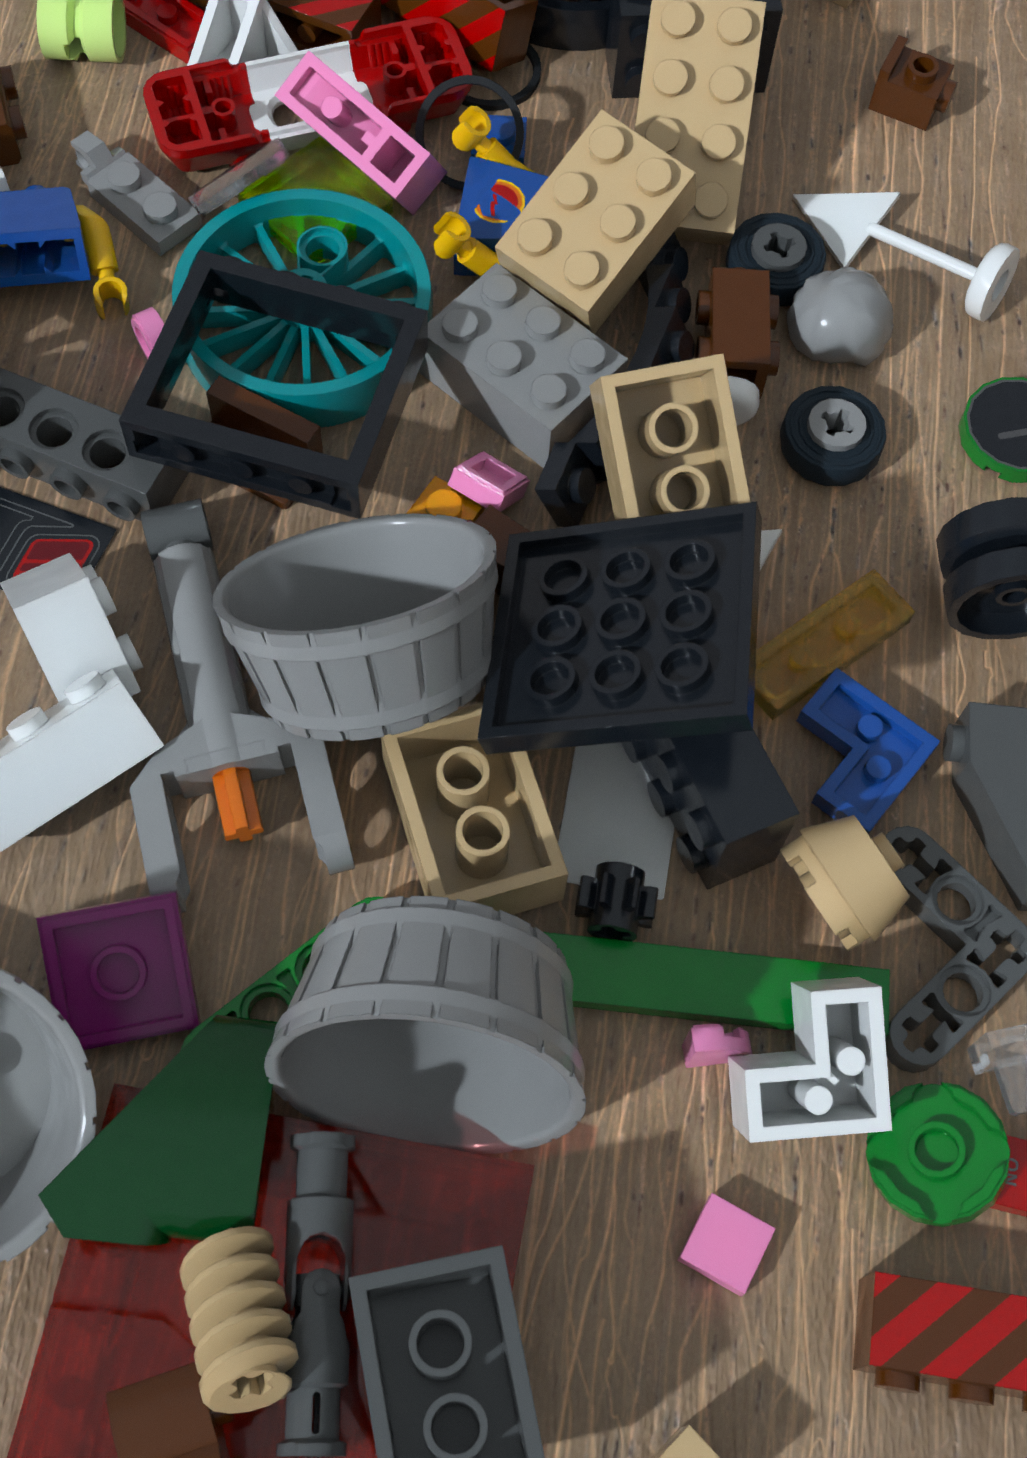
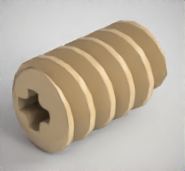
[179,1226,299,1414]

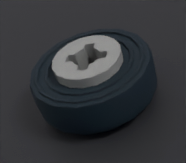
[780,386,886,486]

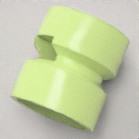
[36,0,127,63]

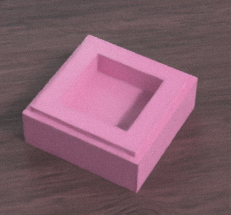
[448,451,530,512]
[677,1193,776,1297]

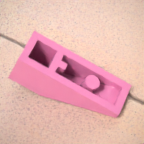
[275,50,447,215]

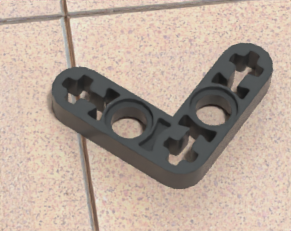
[885,826,1027,1073]

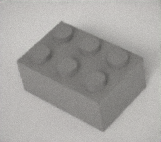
[419,263,628,468]

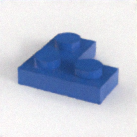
[796,668,941,835]

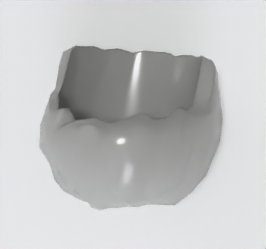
[786,267,894,367]

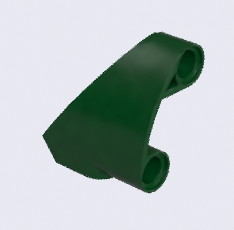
[38,1015,277,1246]

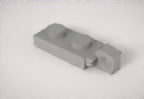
[71,130,203,256]

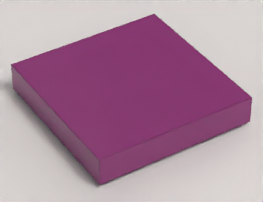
[36,890,201,1050]

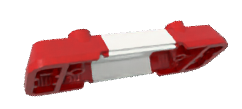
[143,16,472,172]

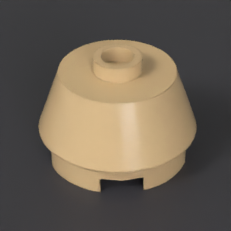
[780,815,910,951]

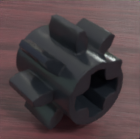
[574,862,659,941]

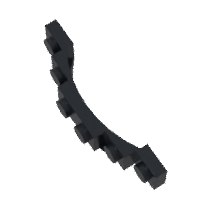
[534,232,694,527]

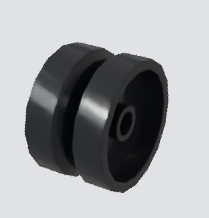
[936,497,1027,639]

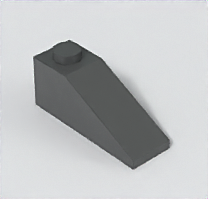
[943,702,1027,911]

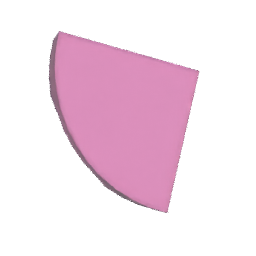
[682,1024,752,1068]

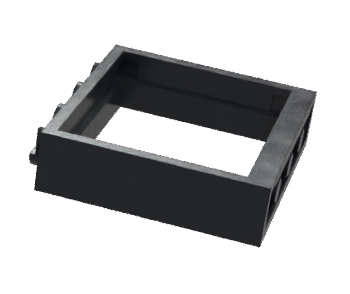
[119,250,428,519]

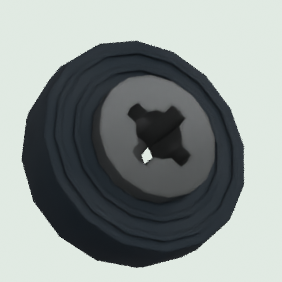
[725,213,826,306]

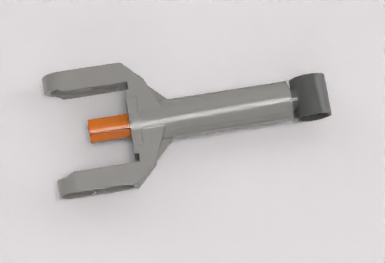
[129,498,355,913]

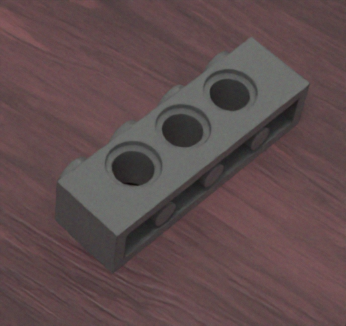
[0,368,189,521]

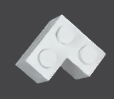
[0,553,143,702]
[728,977,892,1143]

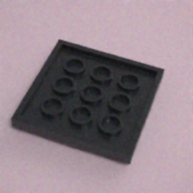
[477,501,762,754]

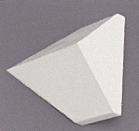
[187,0,298,66]

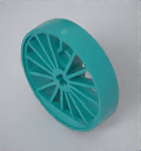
[172,188,433,428]

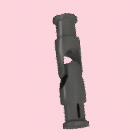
[276,1131,356,1457]

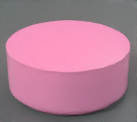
[131,307,164,359]

